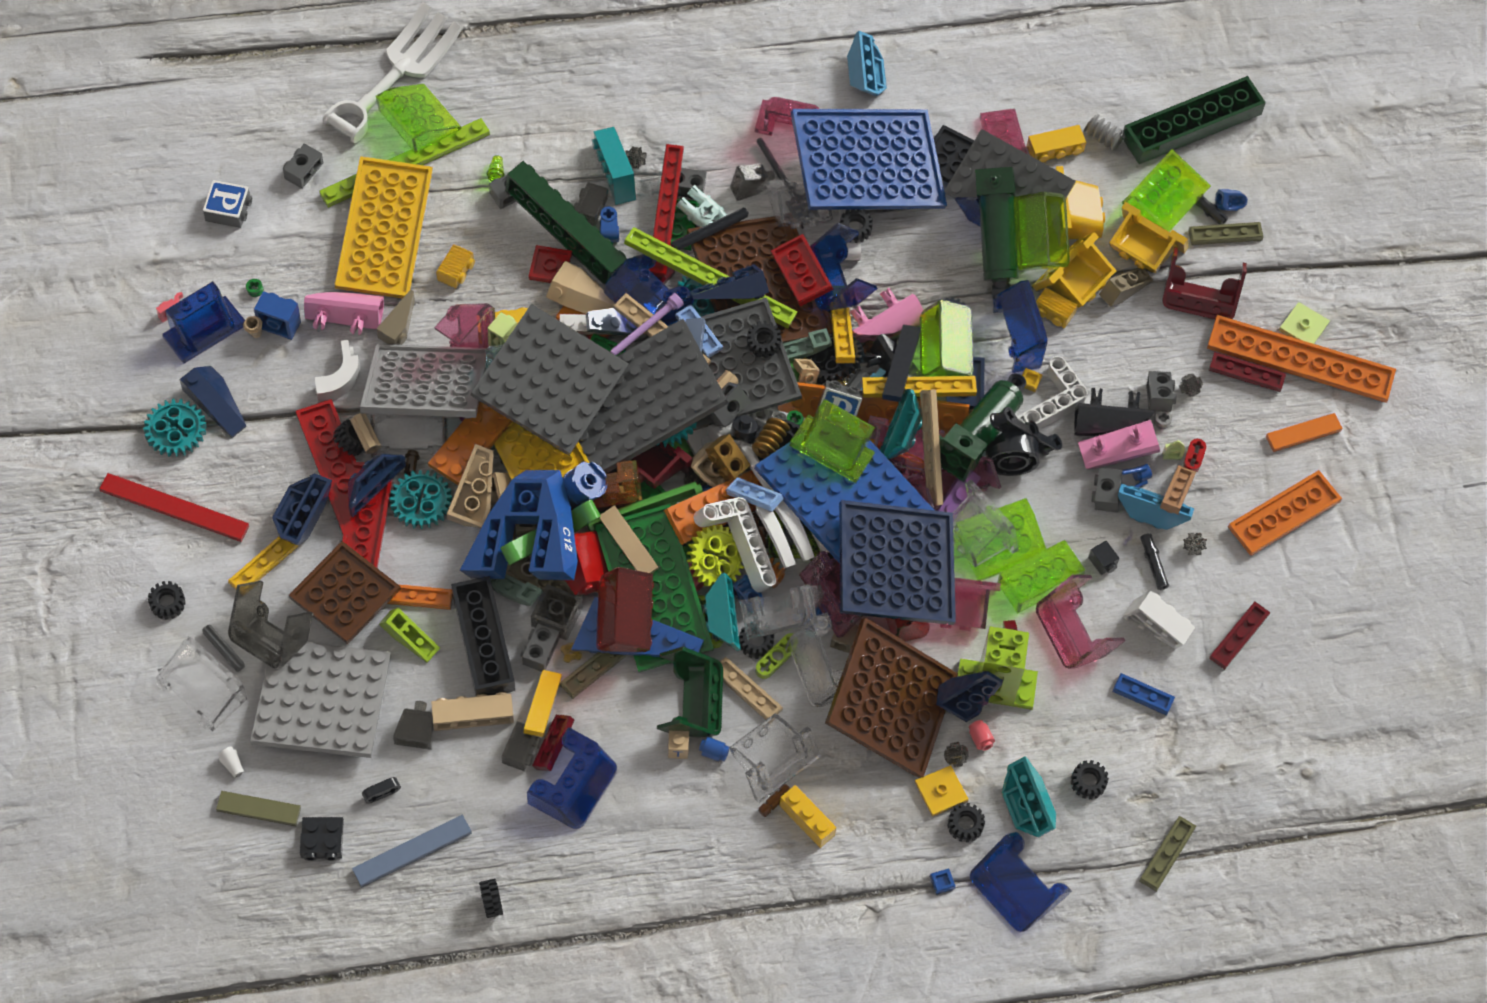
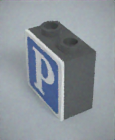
[203,180,253,228]
[814,380,862,423]

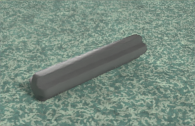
[202,625,245,672]

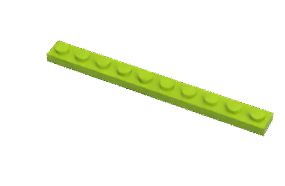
[319,118,490,208]
[624,227,797,328]

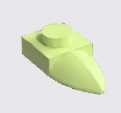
[1162,440,1185,460]

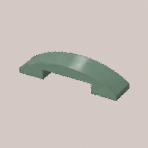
[783,328,832,362]
[490,574,543,606]

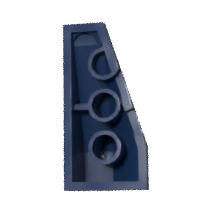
[689,264,769,299]
[179,366,247,438]
[936,671,1003,722]

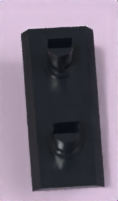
[863,334,923,398]
[1074,388,1154,436]

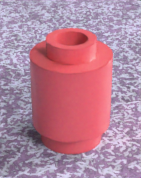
[969,720,995,751]

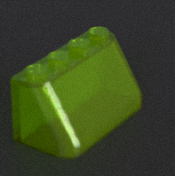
[1014,192,1070,271]
[920,299,974,377]

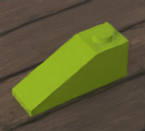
[379,608,440,663]

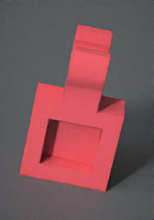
[156,292,189,323]

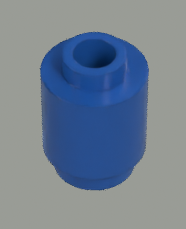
[699,737,730,762]

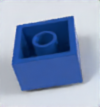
[254,291,301,340]

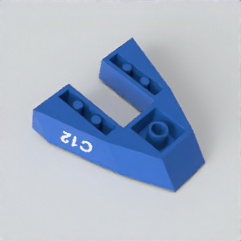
[460,470,578,580]

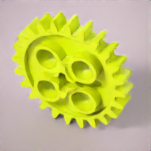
[687,525,744,587]

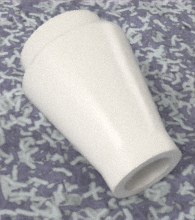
[218,746,244,778]

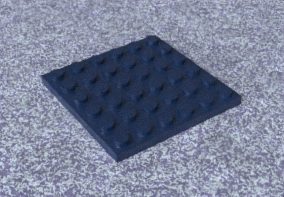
[839,500,956,625]

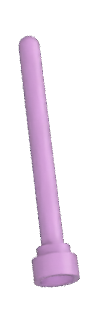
[610,293,684,356]

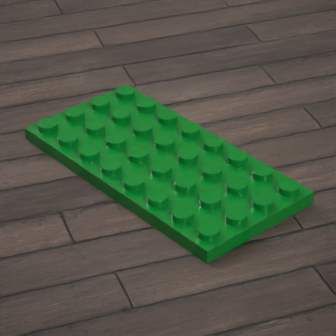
[595,504,714,673]

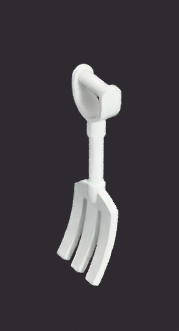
[322,2,463,143]
[708,415,829,569]

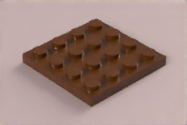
[289,541,401,644]

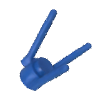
[1119,464,1152,501]

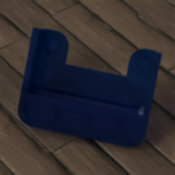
[604,254,694,326]
[527,727,617,829]

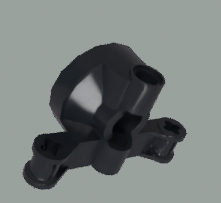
[985,407,1062,476]

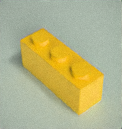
[1026,125,1086,163]
[779,785,837,848]

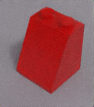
[565,531,611,595]

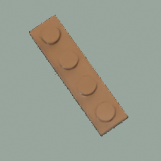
[1160,465,1196,515]

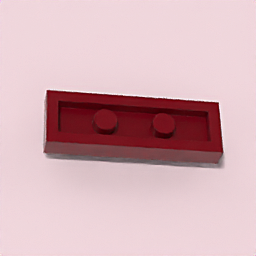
[532,714,575,771]

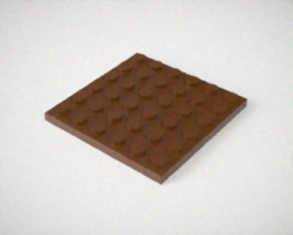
[825,618,958,778]

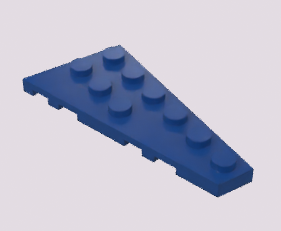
[571,597,704,657]

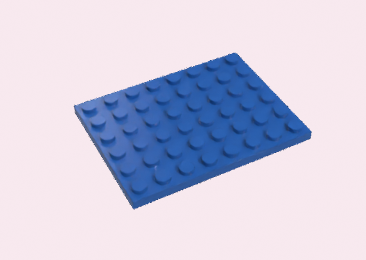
[790,109,947,210]
[754,409,935,564]

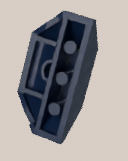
[348,454,406,517]
[272,473,332,546]

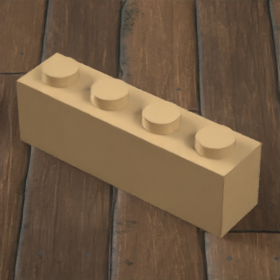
[431,692,514,731]

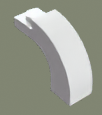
[315,340,360,403]

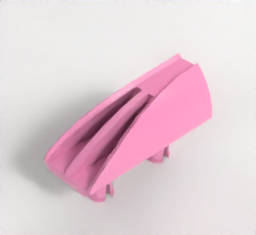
[850,288,927,343]
[304,292,384,335]
[1078,420,1160,469]

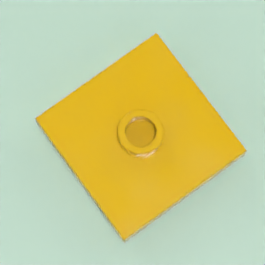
[915,765,969,817]

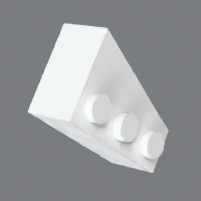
[1123,591,1195,649]

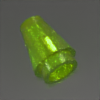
[486,155,505,182]

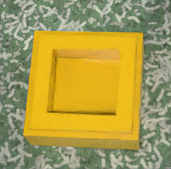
[1022,368,1043,392]

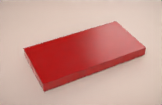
[771,234,834,307]

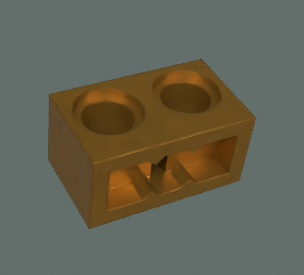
[705,434,751,480]

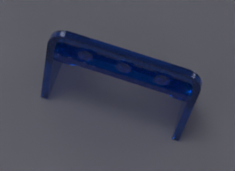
[970,832,1072,932]

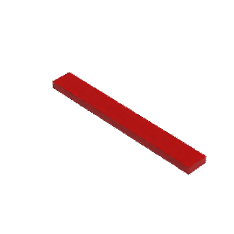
[648,144,684,278]
[99,473,250,542]

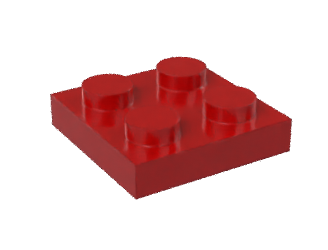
[529,245,572,283]

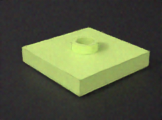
[1279,302,1330,344]

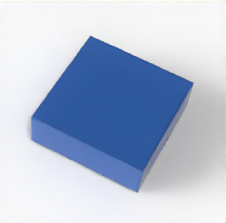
[929,868,956,895]

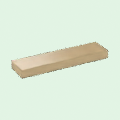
[599,505,659,579]
[720,656,783,723]

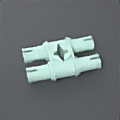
[676,185,727,227]

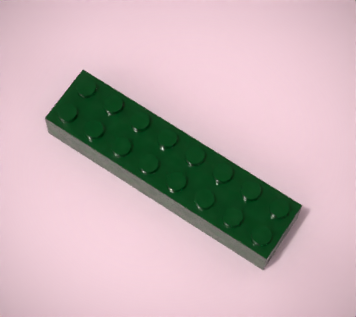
[1122,76,1266,164]
[505,161,627,288]

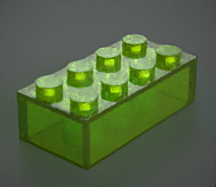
[997,540,1086,614]

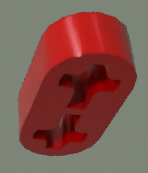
[1183,438,1207,472]

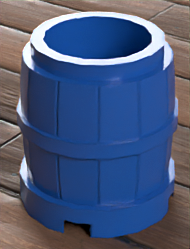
[562,461,608,509]

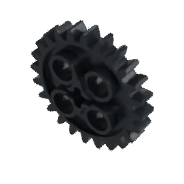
[806,337,865,385]

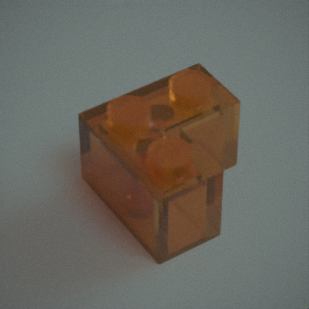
[602,460,642,505]

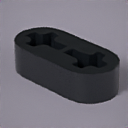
[362,777,401,804]

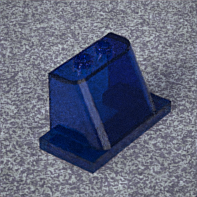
[162,281,245,364]

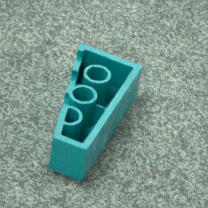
[592,127,636,205]

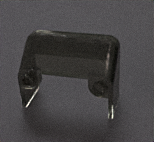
[228,581,313,668]

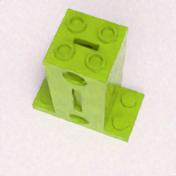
[957,626,1038,710]

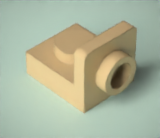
[793,359,820,385]

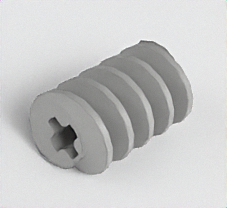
[1084,114,1124,151]

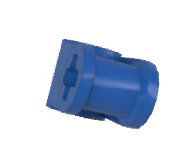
[600,206,619,242]
[733,574,762,613]

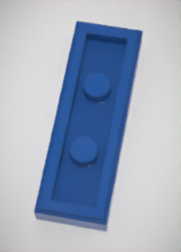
[1112,673,1175,716]

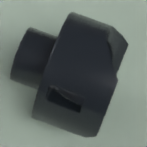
[730,415,758,444]

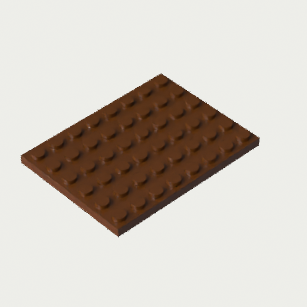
[687,214,833,343]

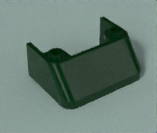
[657,647,723,737]

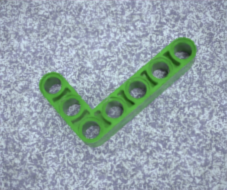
[500,499,601,565]

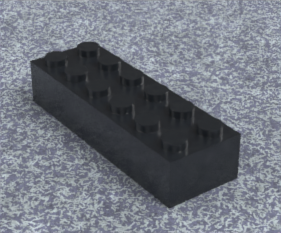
[451,576,515,696]

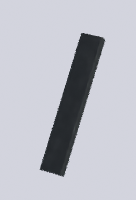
[882,324,921,402]

